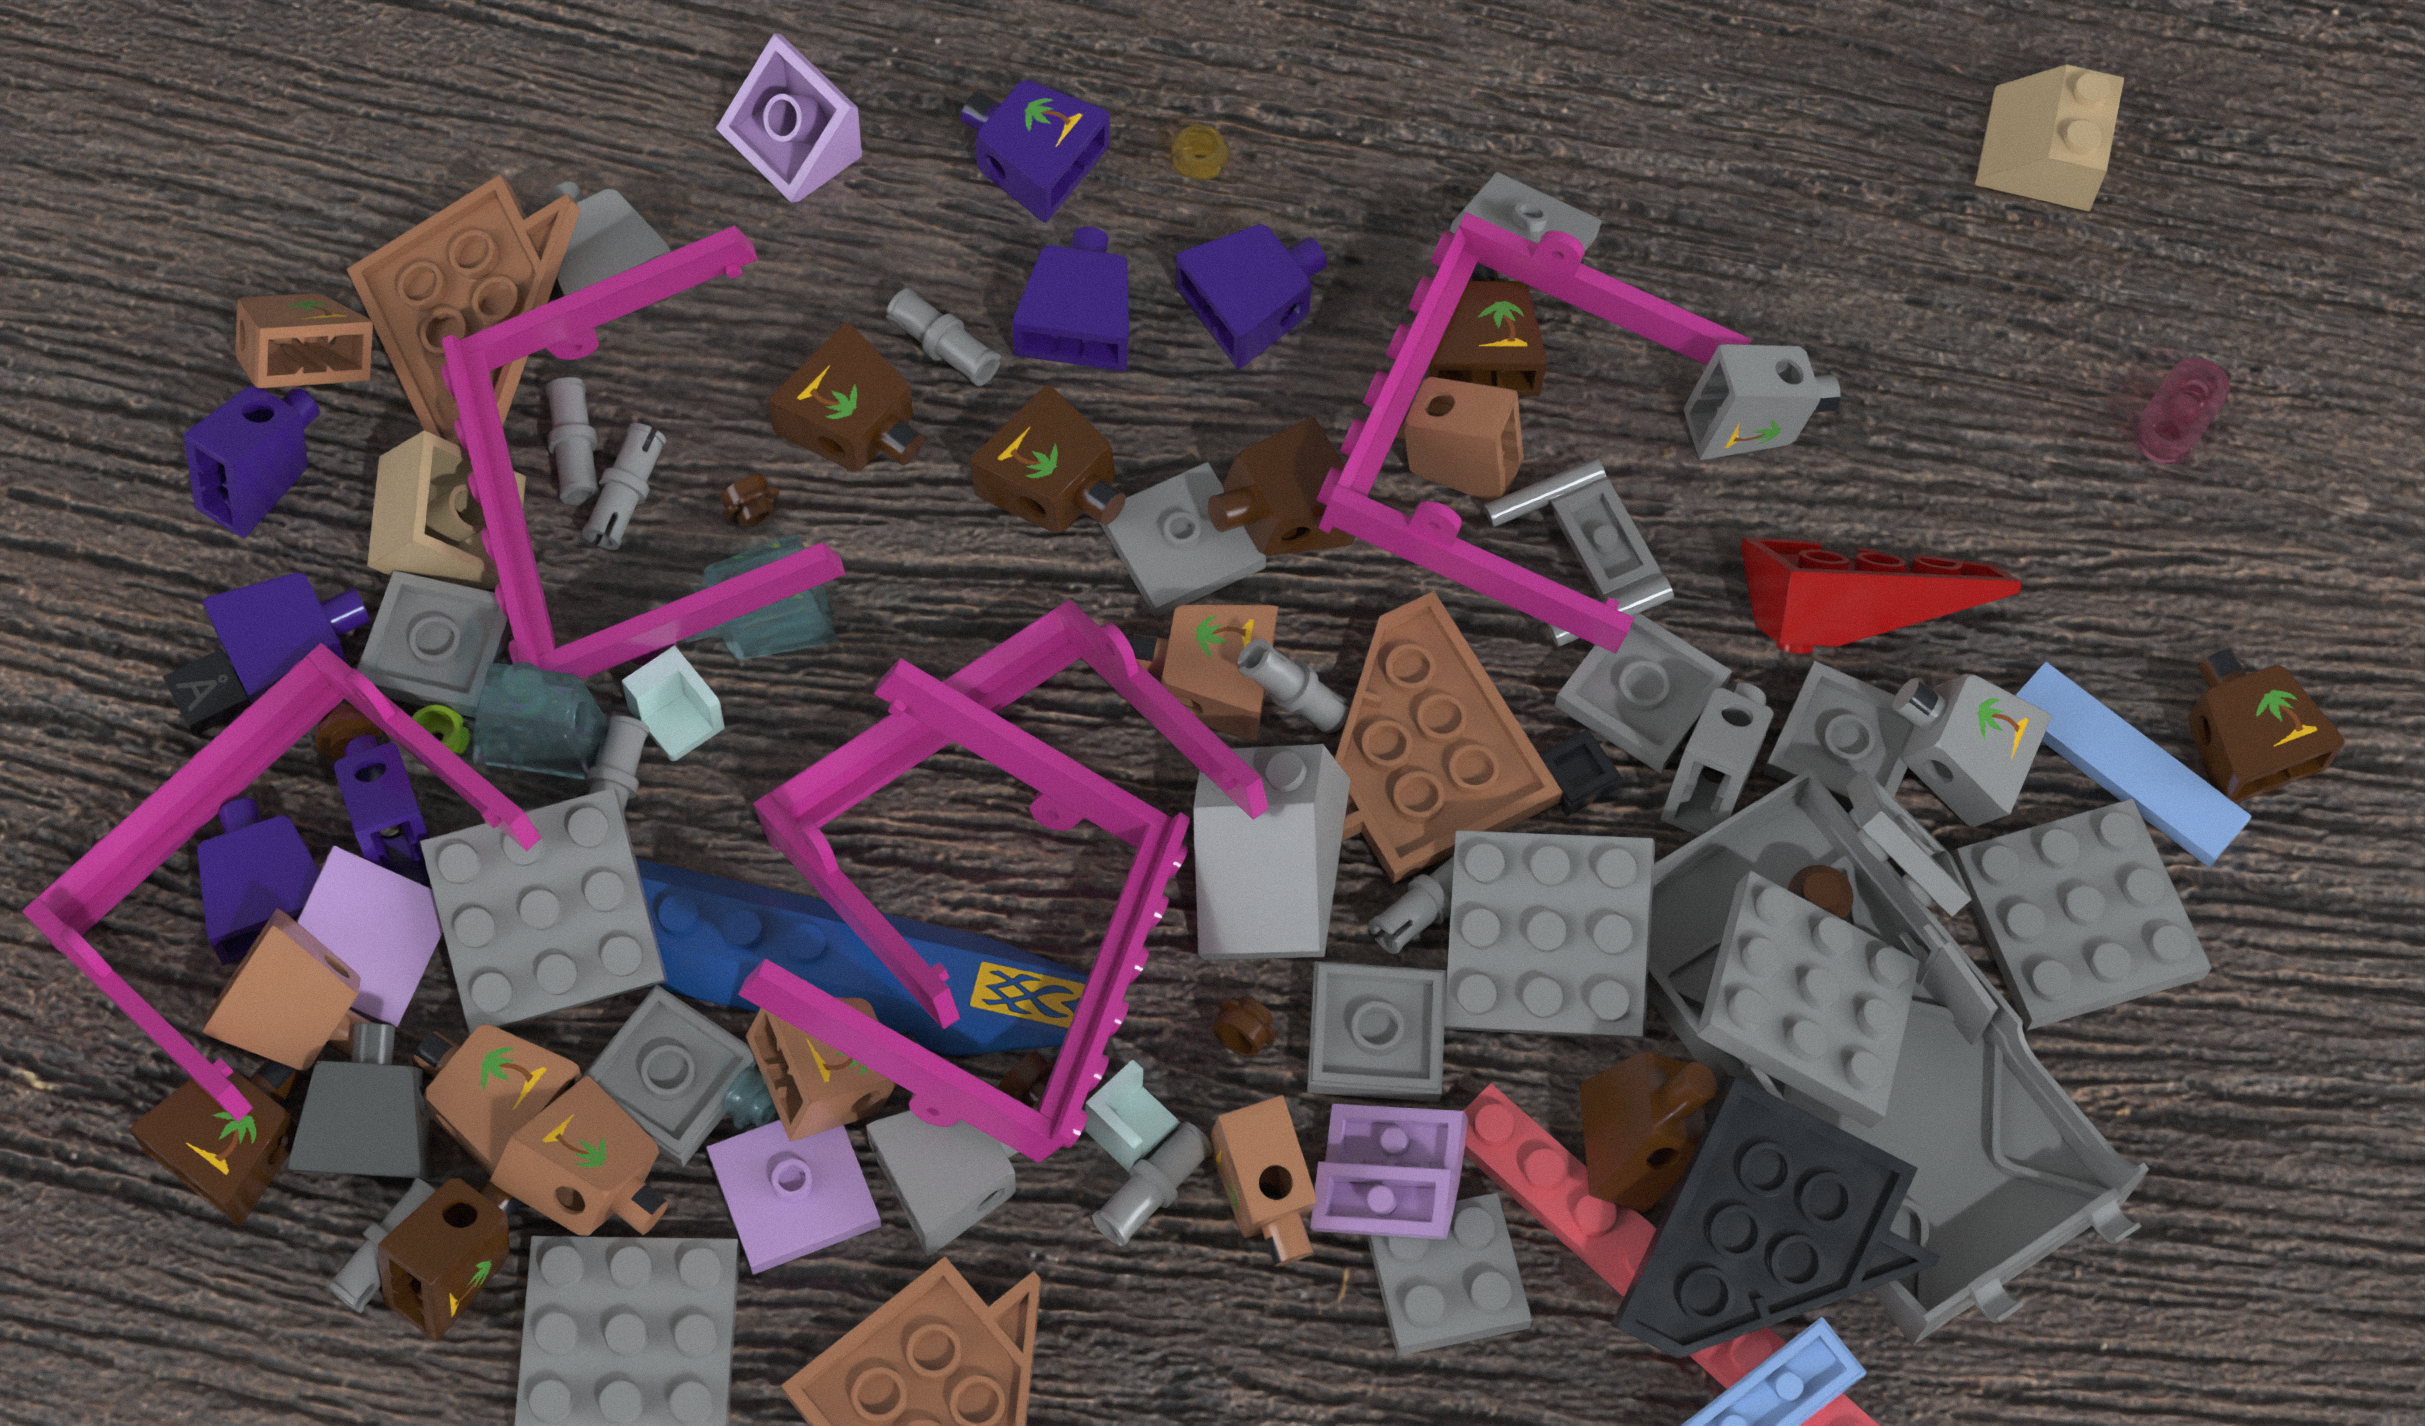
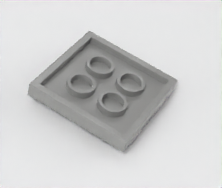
[420,787,668,1034]
[1953,798,2212,1031]
[1444,830,1655,1039]
[1696,870,1920,1128]
[514,1236,740,1426]

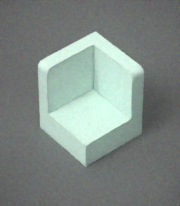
[622,645,725,761]
[1085,1060,1181,1172]

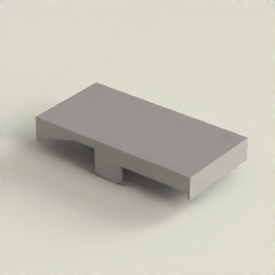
[1647,769,2149,1346]

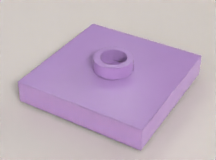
[706,1119,881,1275]

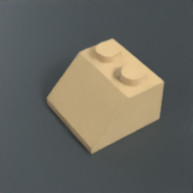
[1975,64,2124,212]
[367,430,526,589]

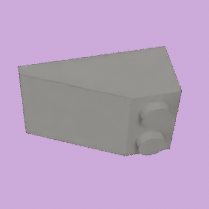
[1193,744,1351,960]

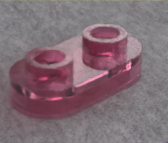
[2135,358,2230,464]

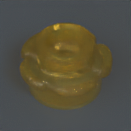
[1171,124,1229,181]

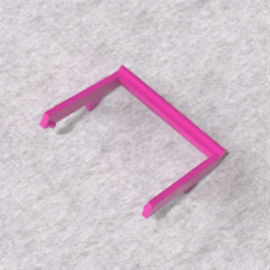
[1316,212,1751,654]
[441,225,845,692]
[753,599,1269,1030]
[22,643,541,1122]
[738,658,1191,1163]

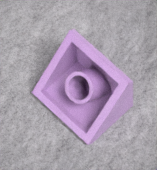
[716,33,862,202]

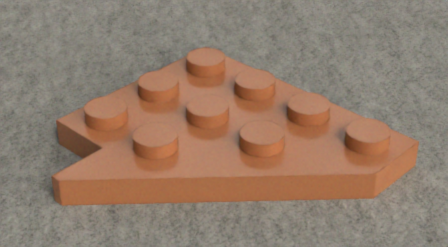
[347,174,581,448]
[1335,591,1562,884]
[781,1256,1041,1426]

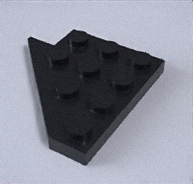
[1611,1075,1940,1359]

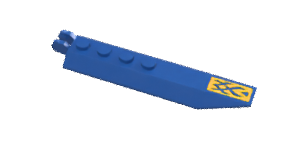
[636,858,1089,1057]

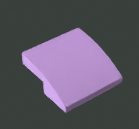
[296,846,443,1029]
[1310,1104,1468,1240]

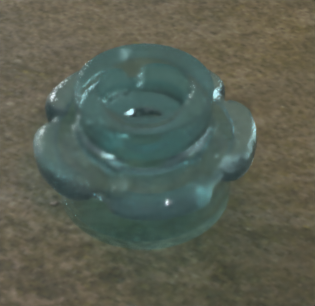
[721,1066,776,1129]

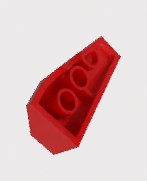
[1741,537,2022,654]

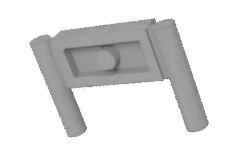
[1484,457,1674,647]

